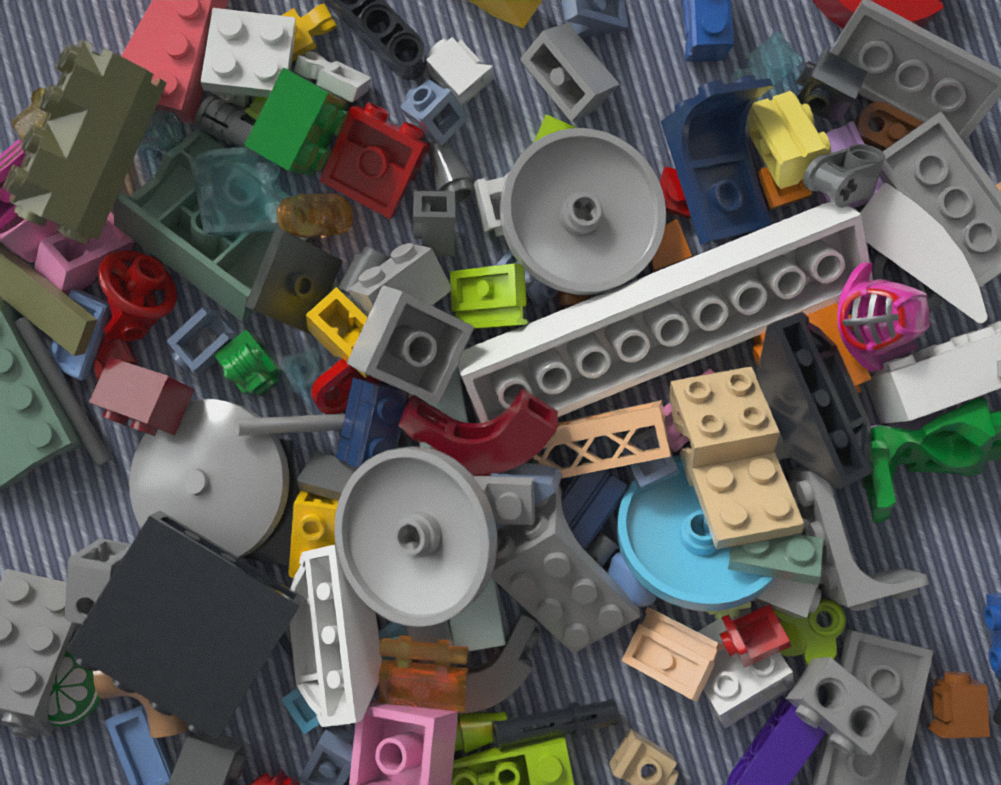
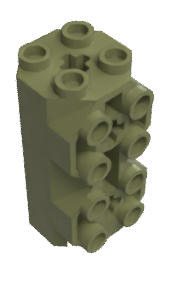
[3,40,167,245]

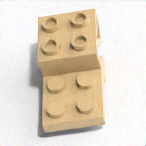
[669,366,804,550]

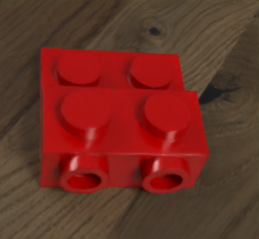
[319,102,432,219]

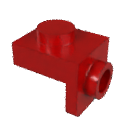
[719,604,791,668]

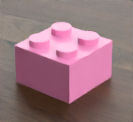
[349,698,458,785]

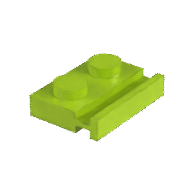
[450,263,527,329]

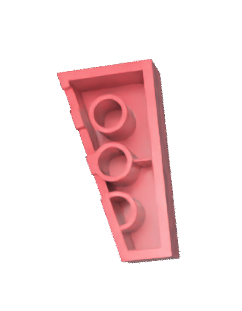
[121,0,228,125]

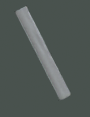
[235,414,345,436]

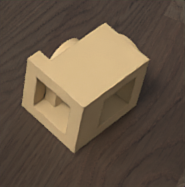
[609,728,678,785]

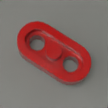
[311,359,381,415]

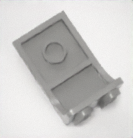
[787,467,929,611]
[491,486,640,654]
[0,569,77,740]

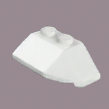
[289,545,383,727]

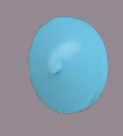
[617,455,776,611]

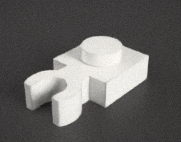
[294,50,372,102]

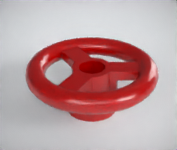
[98,250,177,319]

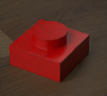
[659,166,691,219]

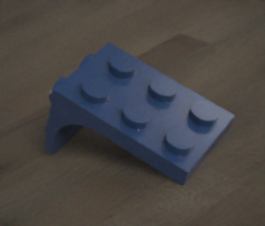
[661,75,773,246]

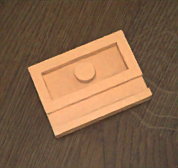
[621,606,724,701]

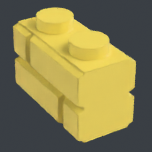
[746,91,831,189]

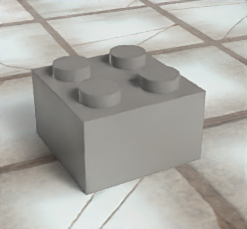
[347,285,474,405]

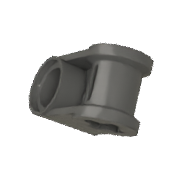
[803,144,885,207]

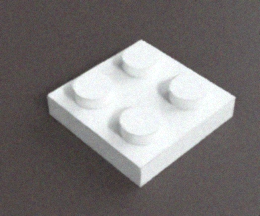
[201,8,297,97]

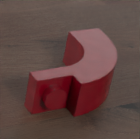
[399,389,558,475]

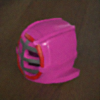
[837,262,931,372]

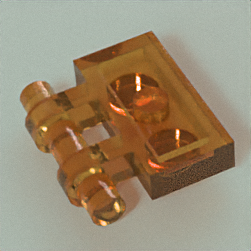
[379,635,469,712]

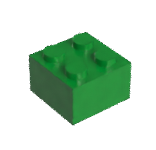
[244,67,349,176]

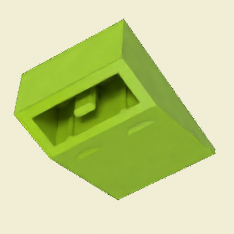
[451,735,574,785]

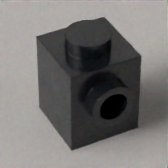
[795,49,868,125]

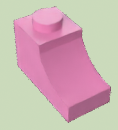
[34,212,135,296]

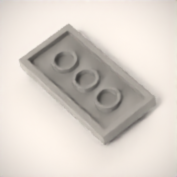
[830,0,1001,142]
[879,111,1001,288]
[812,628,933,785]

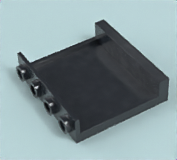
[66,510,305,740]

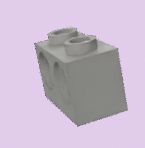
[786,657,898,756]

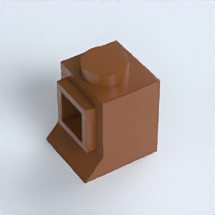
[927,671,990,738]

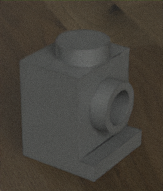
[413,191,455,257]

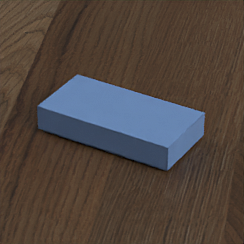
[105,704,174,785]

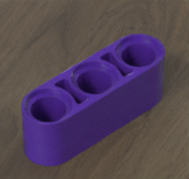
[726,692,826,785]

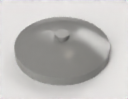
[500,128,666,295]
[129,399,289,559]
[335,447,497,627]

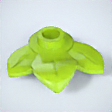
[773,598,846,666]

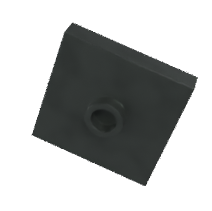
[245,228,342,335]

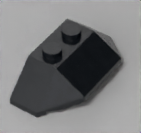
[756,311,873,489]

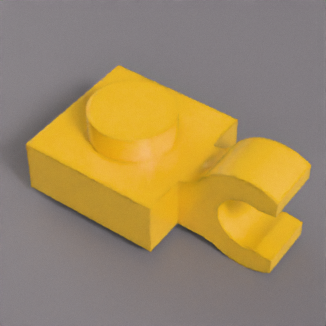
[281,3,337,62]

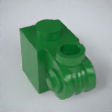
[213,329,284,396]

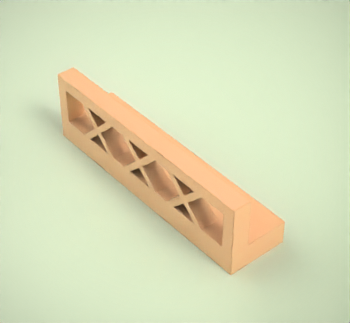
[533,400,671,478]

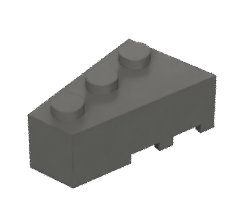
[168,732,246,785]

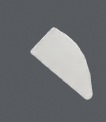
[860,183,987,323]

